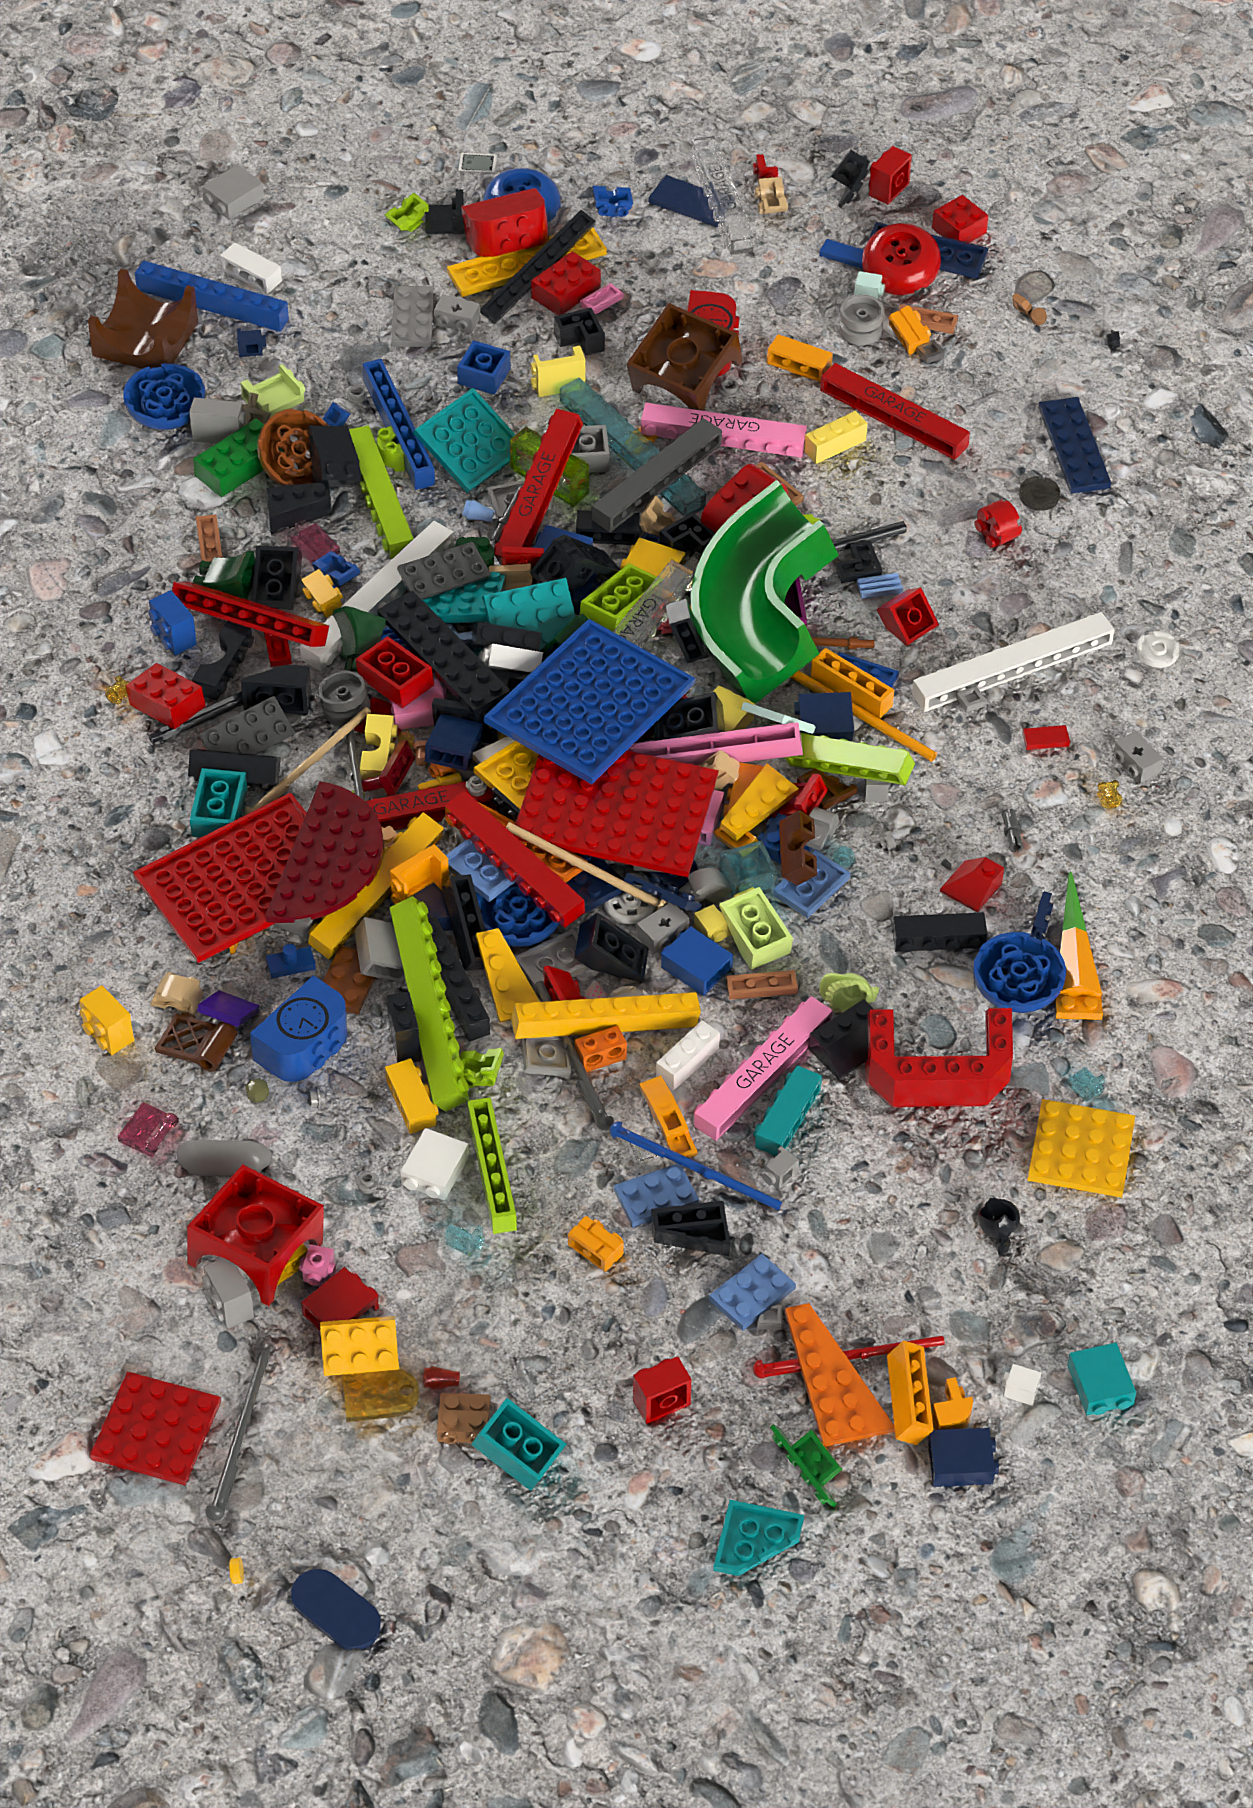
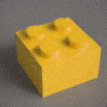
[79,985,134,1055]

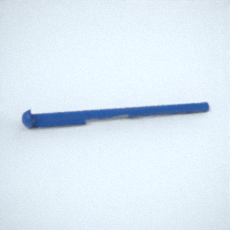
[609,1121,783,1211]

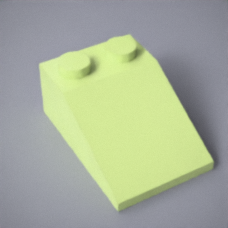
[719,887,793,970]

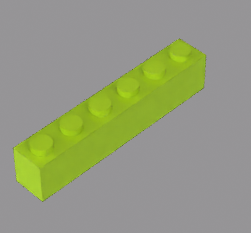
[785,732,915,786]
[467,1097,517,1234]

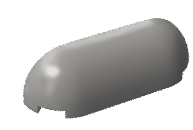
[177,1140,272,1177]

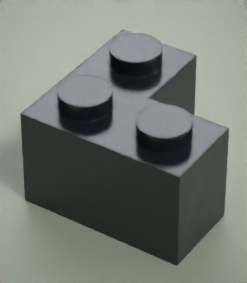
[554,307,605,356]
[660,512,716,560]

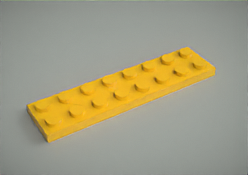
[447,228,607,297]

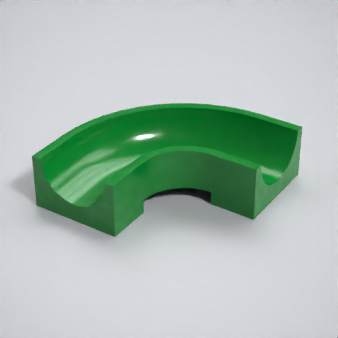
[691,480,839,704]

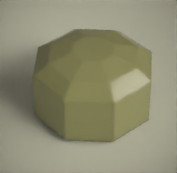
[245,1078,269,1103]

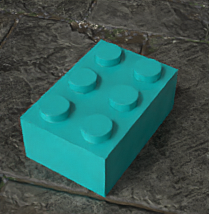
[189,768,248,837]
[471,1398,567,1491]

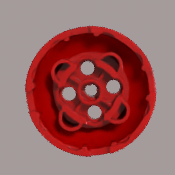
[862,223,941,295]

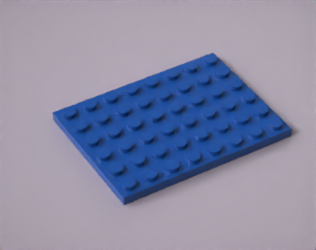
[484,619,695,784]

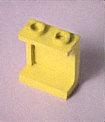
[530,346,585,397]

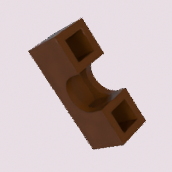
[779,810,817,886]

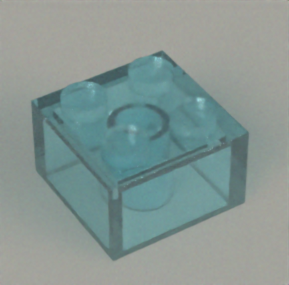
[719,840,778,897]

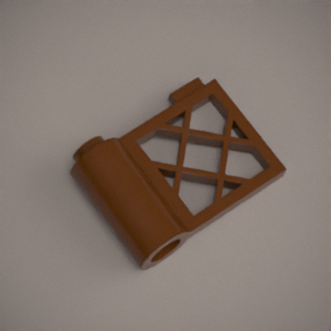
[155,1012,238,1072]

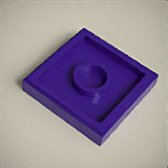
[197,990,260,1027]

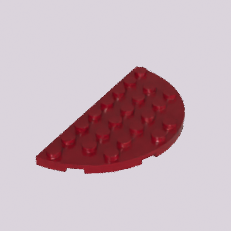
[265,781,384,923]

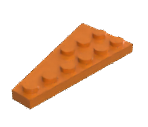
[785,1303,895,1446]

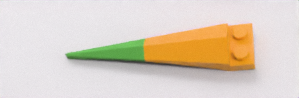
[1055,871,1103,1020]

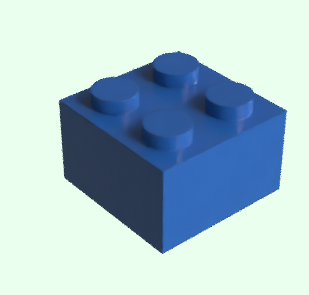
[457,340,511,395]
[148,590,197,656]

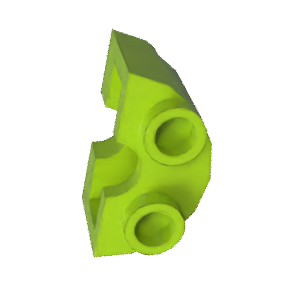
[384,193,429,232]
[377,426,405,472]
[460,1048,504,1088]

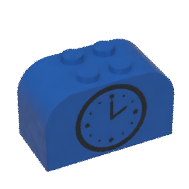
[250,975,348,1082]

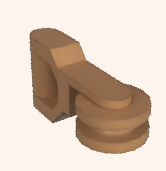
[1013,293,1047,325]

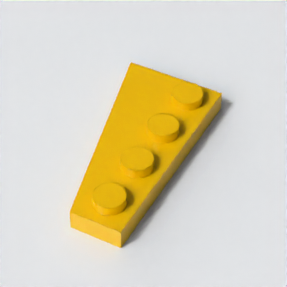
[720,763,799,841]
[475,928,540,1023]

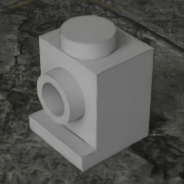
[762,1146,799,1190]

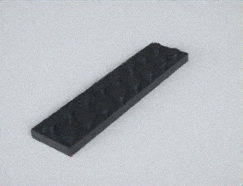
[377,590,511,716]

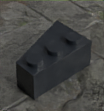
[266,482,332,535]
[650,1201,731,1256]

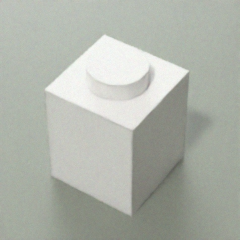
[1001,1364,1042,1406]

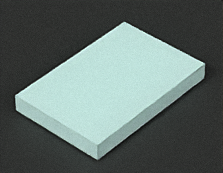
[741,702,815,734]

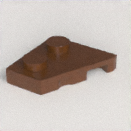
[797,768,858,810]

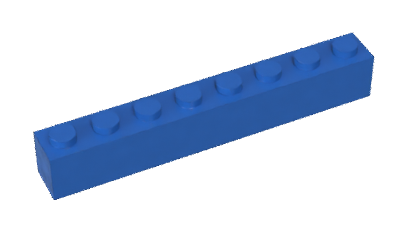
[135,260,289,332]
[362,359,435,490]

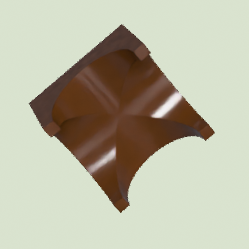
[88,269,198,369]
[626,303,743,411]

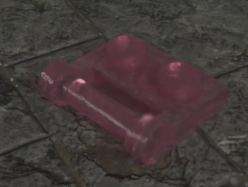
[117,1102,179,1157]

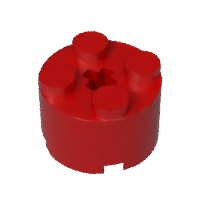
[974,499,1022,548]

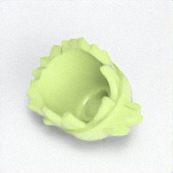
[819,973,879,1013]

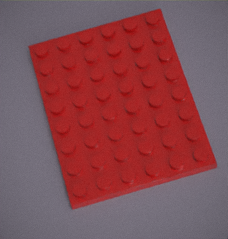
[512,751,719,877]
[133,792,307,963]

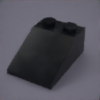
[308,425,361,487]
[251,545,302,610]
[241,665,312,715]
[654,692,725,741]
[574,912,649,983]

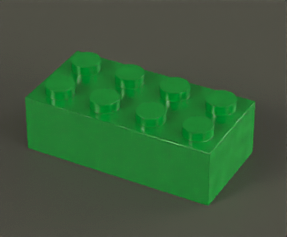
[193,418,284,498]

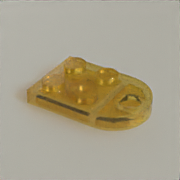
[342,1369,419,1422]

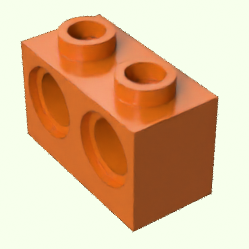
[575,1025,627,1072]

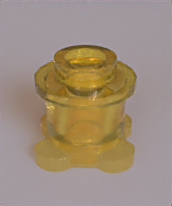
[105,675,129,704]
[1097,780,1123,809]

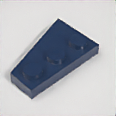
[624,873,702,912]

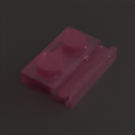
[291,523,340,563]

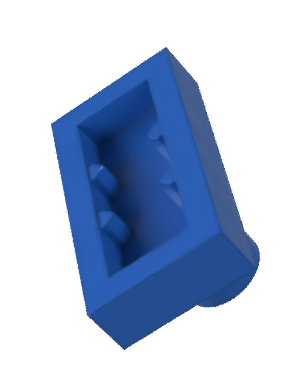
[266,944,316,979]

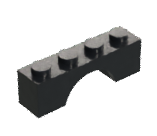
[192,621,254,701]

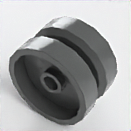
[318,671,371,726]

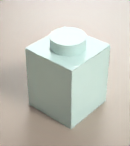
[854,271,885,299]

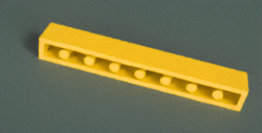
[308,812,444,960]
[511,992,701,1039]

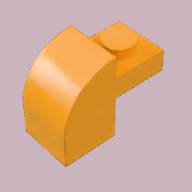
[932,1377,973,1430]

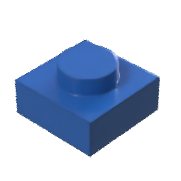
[323,402,350,426]

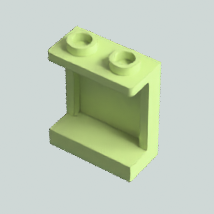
[240,364,305,417]

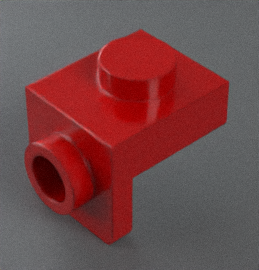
[752,154,778,180]

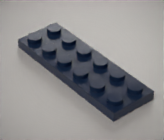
[867,222,989,279]
[1038,397,1111,494]

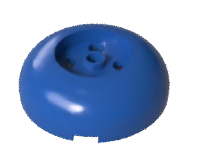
[483,168,561,222]
[123,363,206,430]
[476,882,560,947]
[973,932,1066,1013]

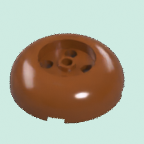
[257,409,328,486]

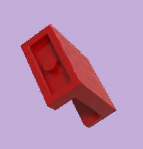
[766,774,828,819]
[301,1267,379,1331]

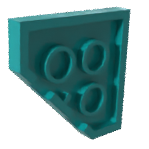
[713,1500,805,1576]

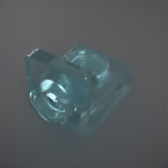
[1067,1067,1106,1102]
[446,1224,485,1257]

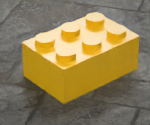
[320,1316,399,1376]

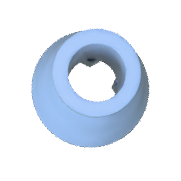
[462,500,495,522]

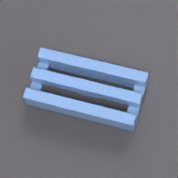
[857,573,903,599]

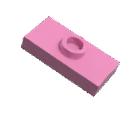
[580,283,623,315]

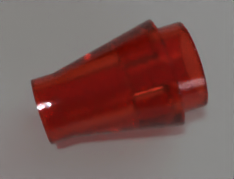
[423,1365,460,1390]

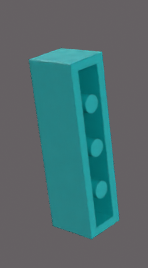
[753,1065,822,1156]

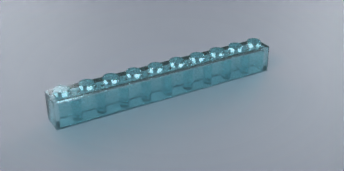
[560,378,707,517]

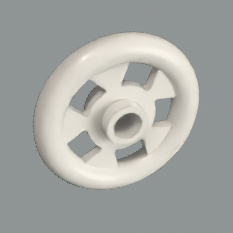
[603,884,656,924]

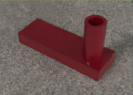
[361,740,415,796]

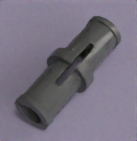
[1001,809,1024,852]

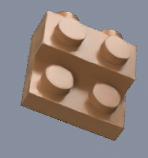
[437,1393,491,1444]

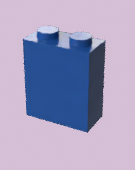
[661,926,733,996]

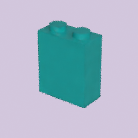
[1067,1342,1136,1416]

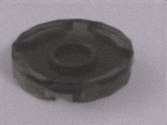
[1019,476,1060,511]

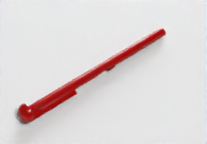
[753,1335,945,1379]

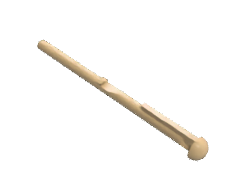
[243,707,371,816]
[506,822,668,912]

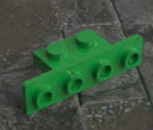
[770,1424,843,1507]

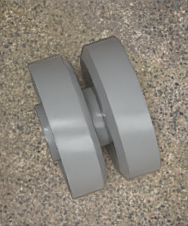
[839,294,884,345]

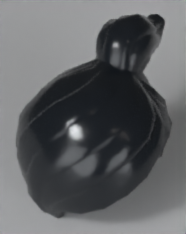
[978,1196,1020,1255]

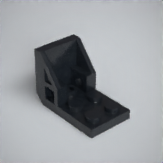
[530,535,621,592]

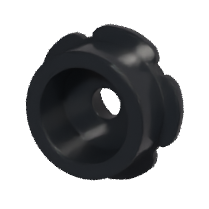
[1107,330,1120,350]

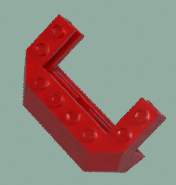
[865,1008,1013,1107]

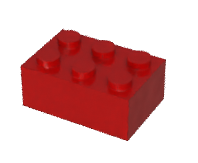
[531,251,601,315]
[356,636,434,709]
[125,663,206,730]

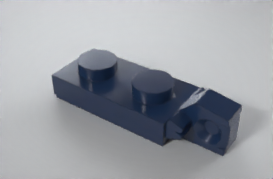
[1030,891,1054,941]

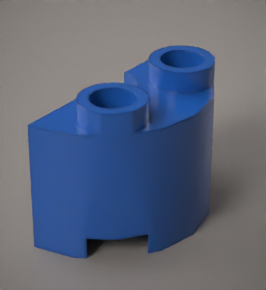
[592,186,633,217]
[312,551,360,588]

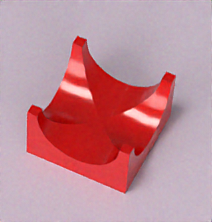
[187,1164,324,1306]

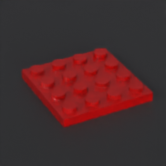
[90,1371,221,1486]

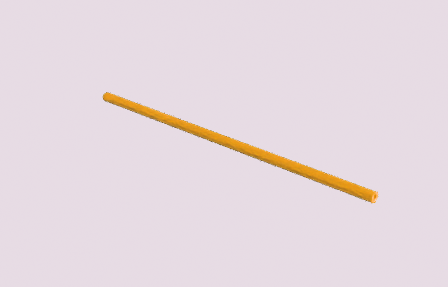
[661,590,937,762]

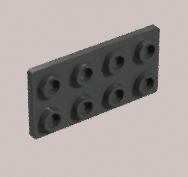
[397,542,491,599]
[199,696,295,754]

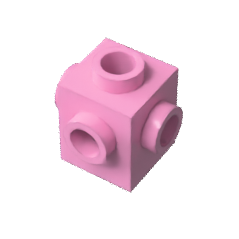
[299,1244,336,1286]

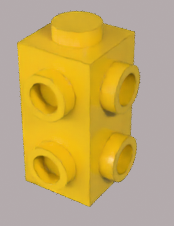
[301,569,343,618]

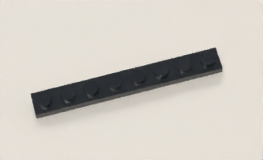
[480,210,596,324]

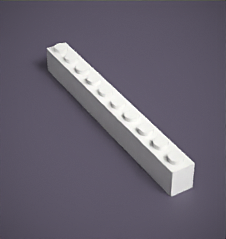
[300,521,455,671]
[912,612,1114,712]

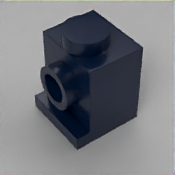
[237,328,266,357]

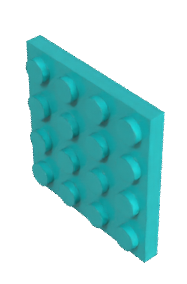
[413,388,523,494]
[422,572,507,623]
[482,578,575,651]

